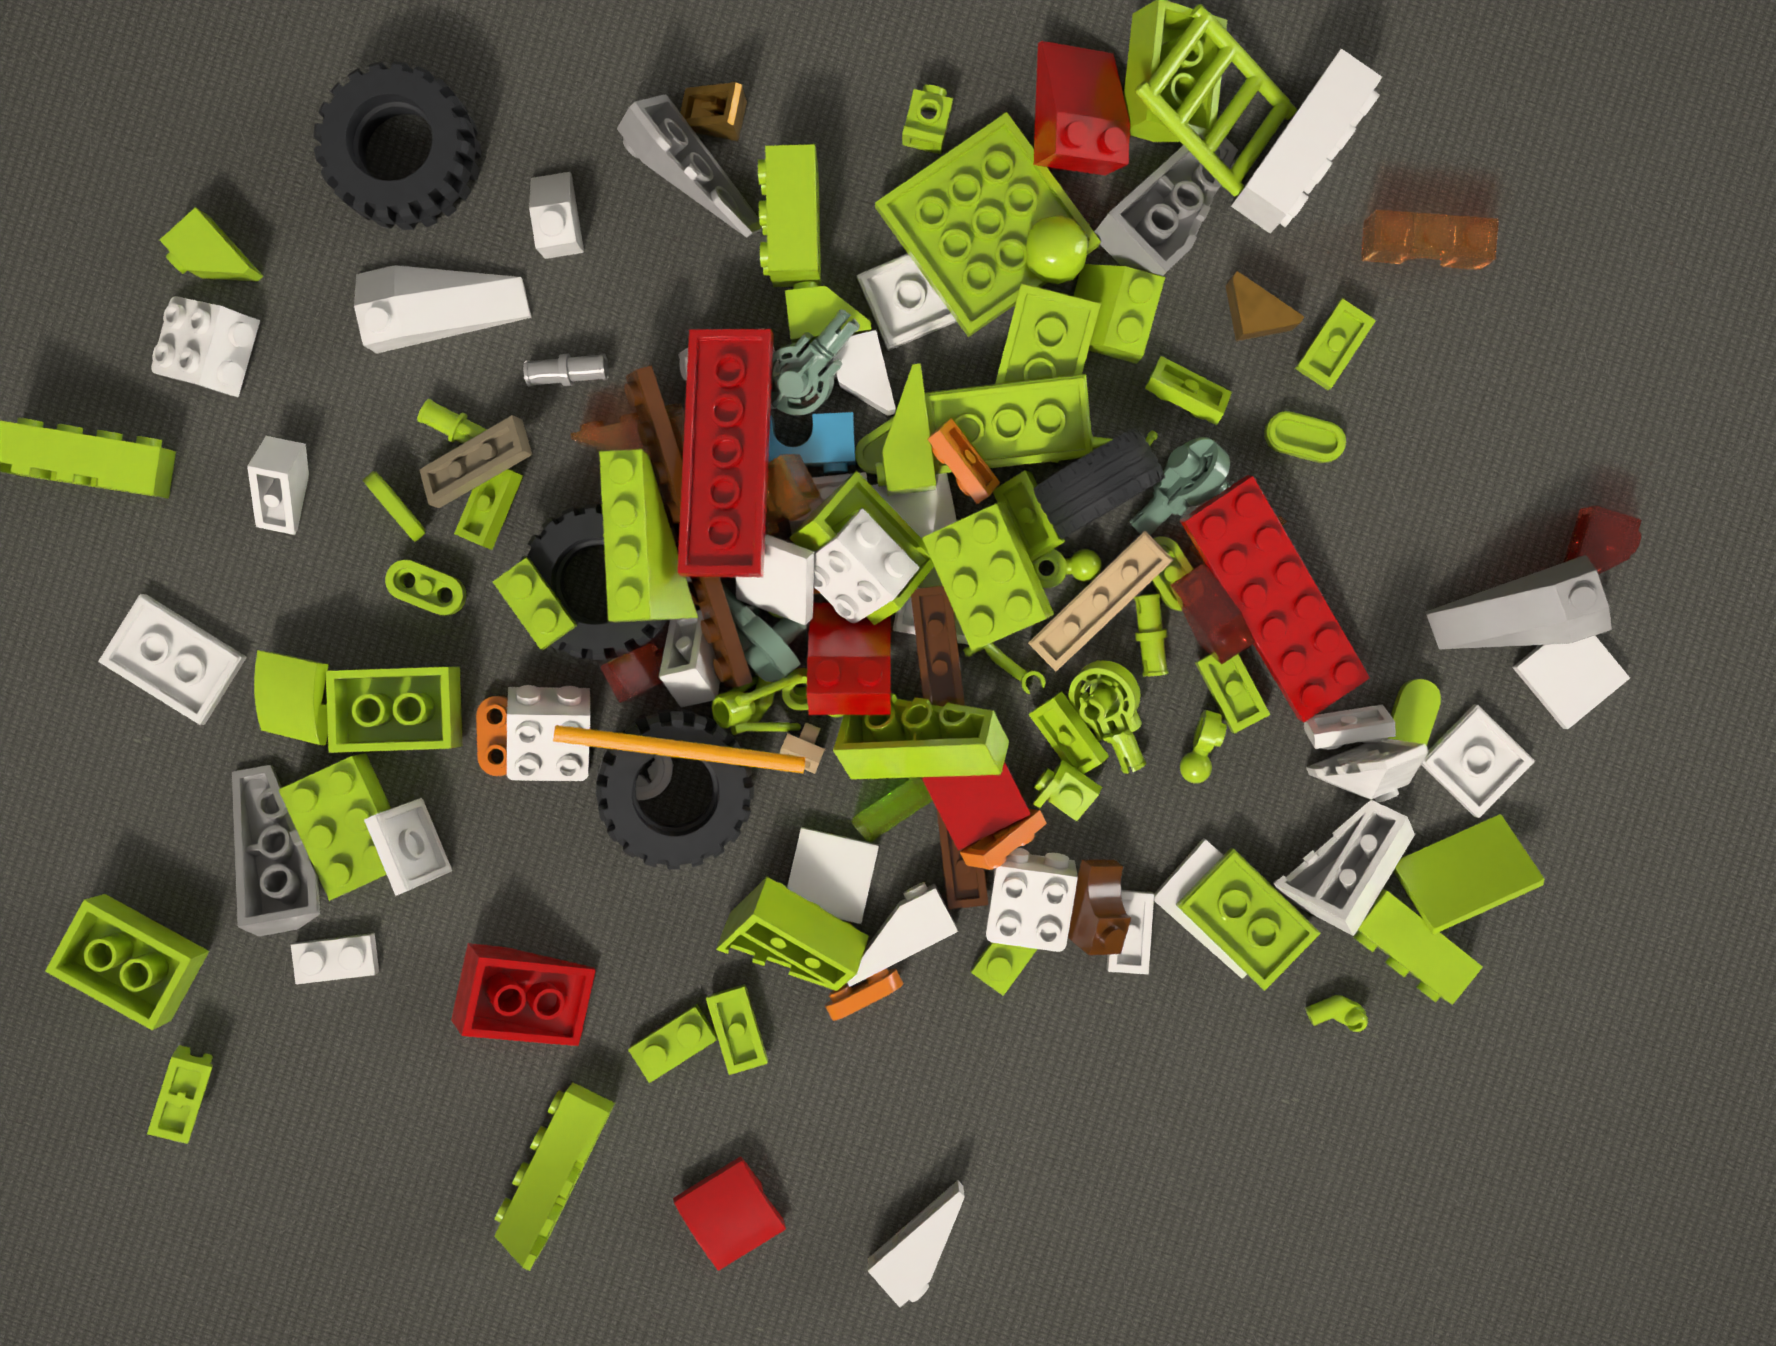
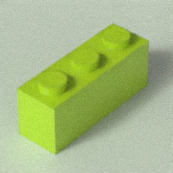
[1353,889,1483,1005]

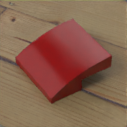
[673,1156,786,1271]

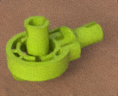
[1068,660,1147,774]

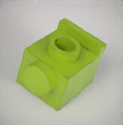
[902,85,953,154]

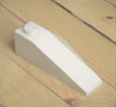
[354,265,532,353]
[1306,738,1428,802]

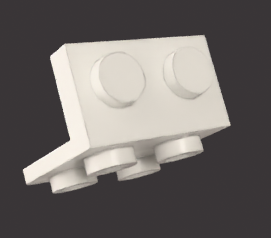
[151,296,260,397]
[813,508,920,623]
[507,685,590,781]
[986,848,1078,952]

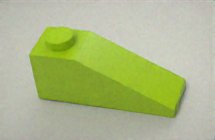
[875,363,936,496]

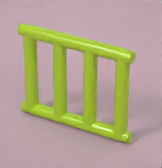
[1135,4,1297,197]

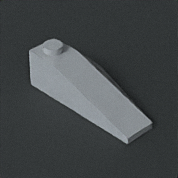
[617,94,762,237]
[1094,137,1238,275]
[1425,555,1612,649]
[232,765,320,937]

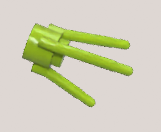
[712,673,802,735]

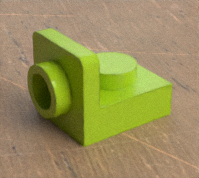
[1033,760,1102,821]

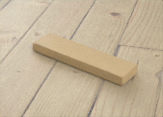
[1028,531,1173,671]

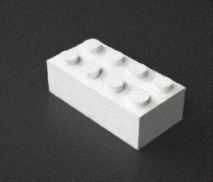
[1231,49,1382,234]

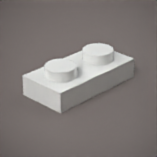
[1304,704,1396,750]
[1107,890,1154,974]
[291,933,379,984]

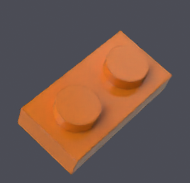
[928,418,1000,504]
[960,809,1047,870]

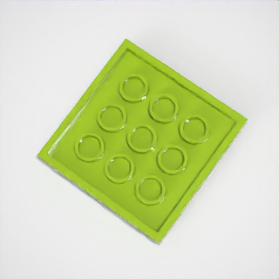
[875,112,1101,337]

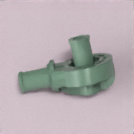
[771,309,860,415]
[1129,437,1230,536]
[721,583,808,682]

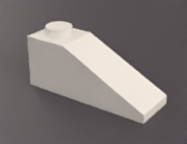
[847,882,958,987]
[868,1180,965,1307]

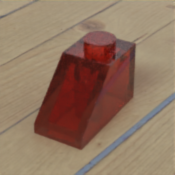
[1563,505,1642,575]
[1170,563,1255,665]
[600,643,665,703]

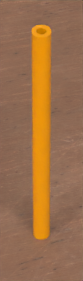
[553,725,805,773]

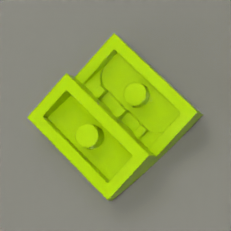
[254,650,328,745]

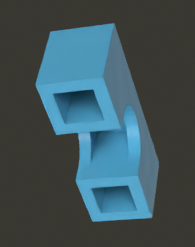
[768,412,856,475]

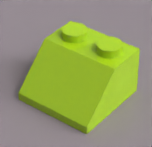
[1073,264,1165,364]

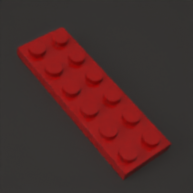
[677,329,774,577]
[1180,475,1370,722]

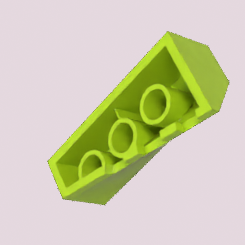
[600,449,698,622]
[833,693,1009,779]
[494,1082,615,1271]

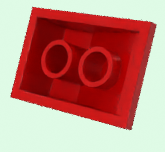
[1033,41,1130,176]
[807,603,891,715]
[451,943,596,1046]

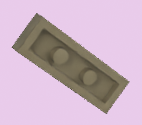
[420,415,532,508]

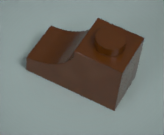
[1068,859,1131,955]

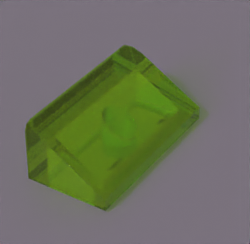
[851,777,932,842]

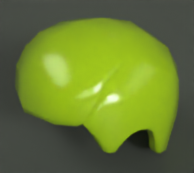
[1026,215,1088,284]

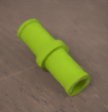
[1134,594,1169,677]

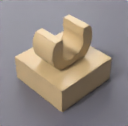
[780,723,825,774]

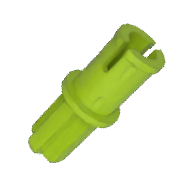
[417,399,487,444]

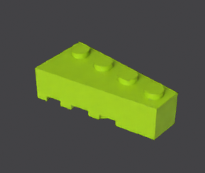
[0,418,176,499]

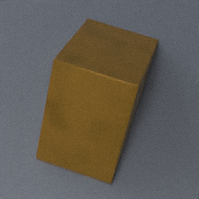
[680,82,747,142]
[1225,271,1304,341]

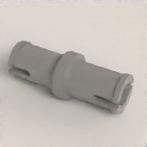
[523,353,609,387]

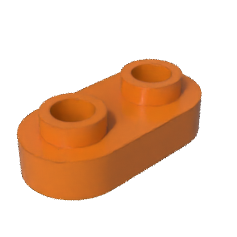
[476,696,508,776]
[825,968,904,1021]

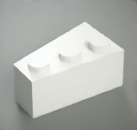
[1274,800,1415,936]

